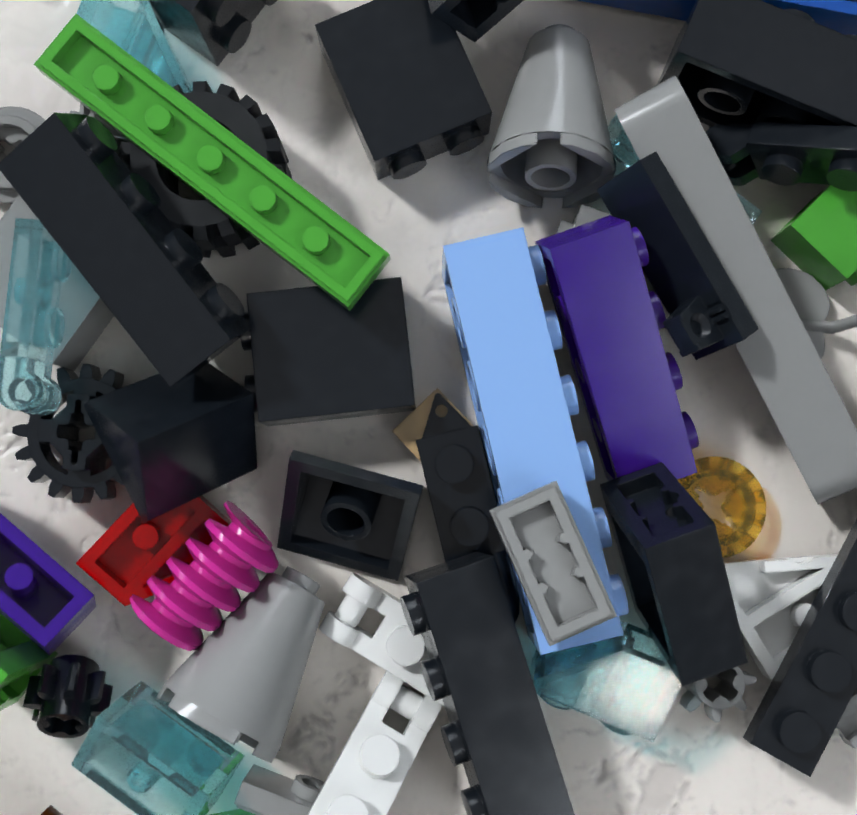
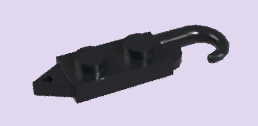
[416,393,520,623]

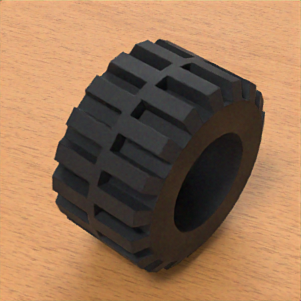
[119,81,292,258]

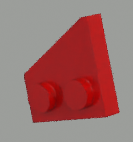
[76,496,231,606]

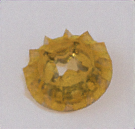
[678,456,766,558]

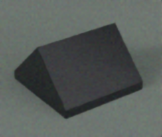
[83,363,257,523]
[277,450,424,581]

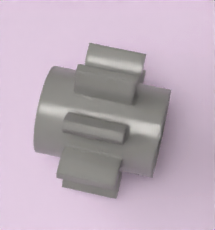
[668,666,757,722]

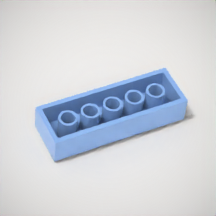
[442,227,629,655]

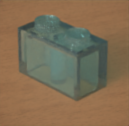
[71,681,245,815]

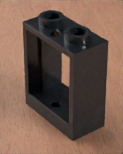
[600,462,748,687]

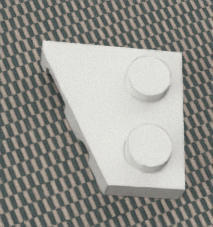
[724,554,838,679]

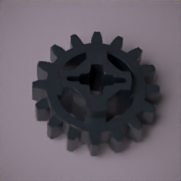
[12,364,124,503]

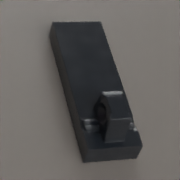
[597,152,759,360]

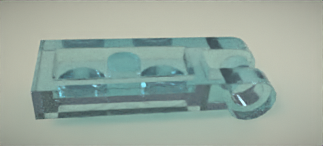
[0,218,72,416]

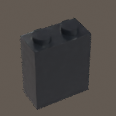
[315,0,492,180]
[240,277,416,426]

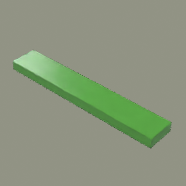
[34,14,391,311]

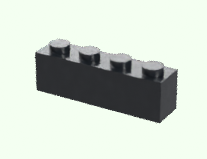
[0,112,252,387]
[400,551,575,815]

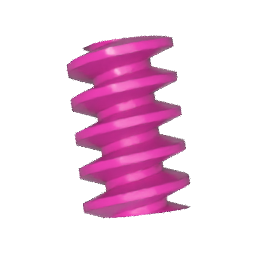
[129,501,279,651]

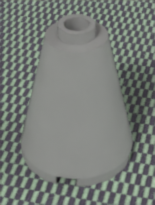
[487,24,616,208]
[156,567,325,763]

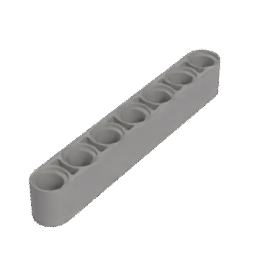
[614,75,857,505]

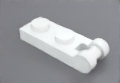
[319,573,445,707]
[307,671,443,815]

